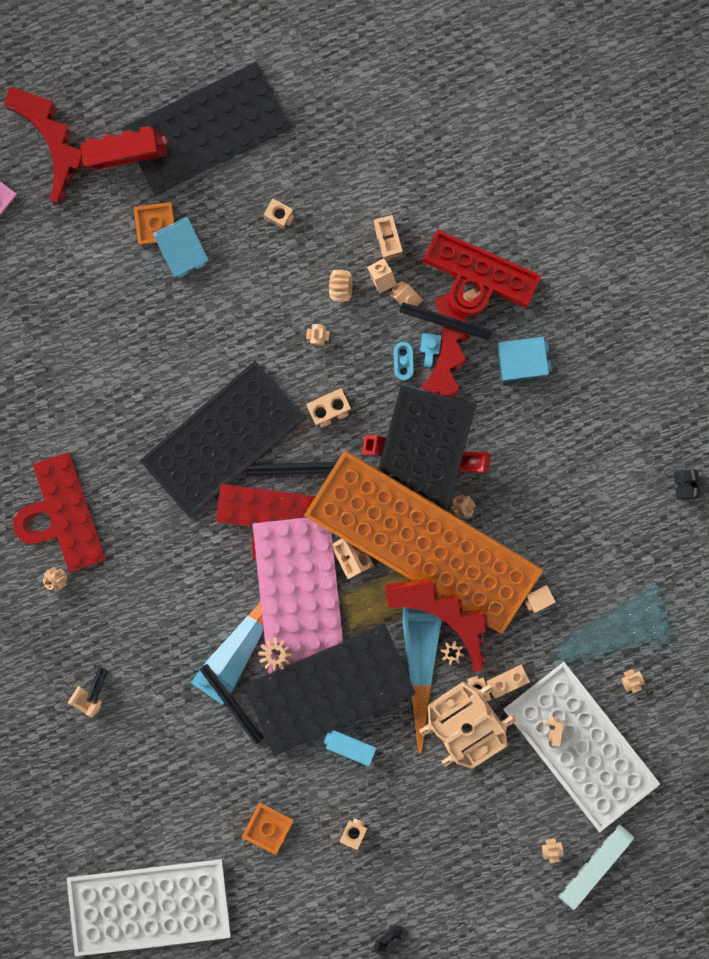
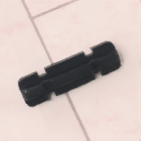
[87,667,108,704]

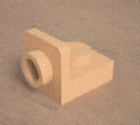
[543,717,564,747]

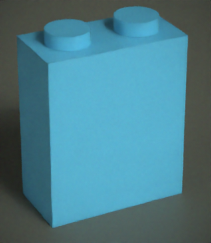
[153,217,208,278]
[497,337,552,383]
[324,730,376,766]

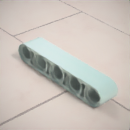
[558,824,634,910]

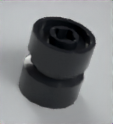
[674,470,701,500]

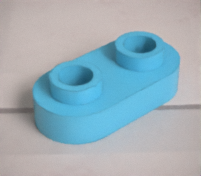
[393,342,413,381]

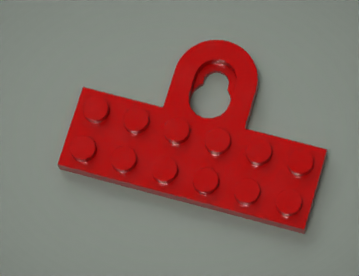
[422,229,542,317]
[13,452,106,573]
[216,484,316,562]

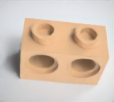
[374,215,403,260]
[306,388,351,428]
[332,539,374,579]
[486,665,530,699]

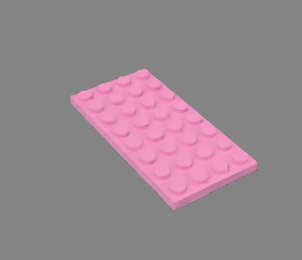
[253,518,343,674]

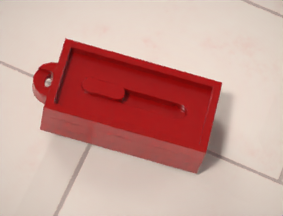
[80,126,170,170]

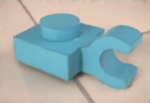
[420,333,441,368]

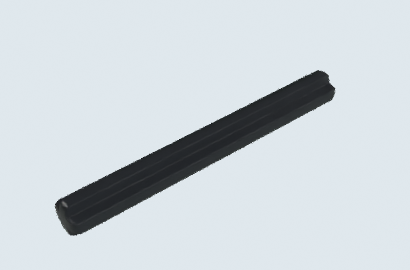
[399,302,492,340]
[248,462,337,475]
[200,664,263,744]

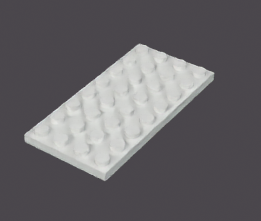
[503,662,660,832]
[67,859,231,956]

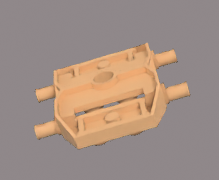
[419,682,516,769]

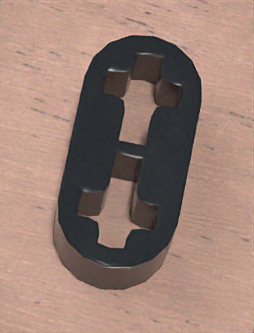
[374,925,407,956]

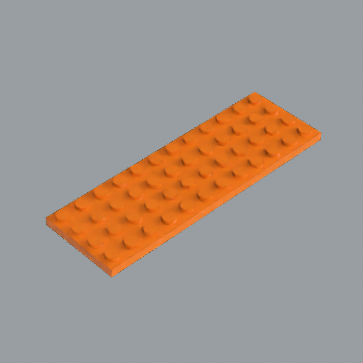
[304,450,543,634]

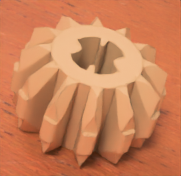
[329,270,353,302]
[258,638,292,671]

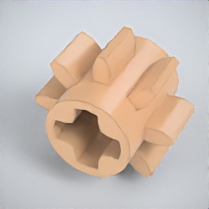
[306,324,330,346]
[450,495,476,519]
[43,567,67,592]
[440,641,464,665]
[621,669,645,693]
[542,839,564,863]

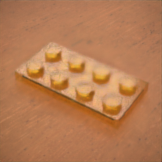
[338,572,412,630]

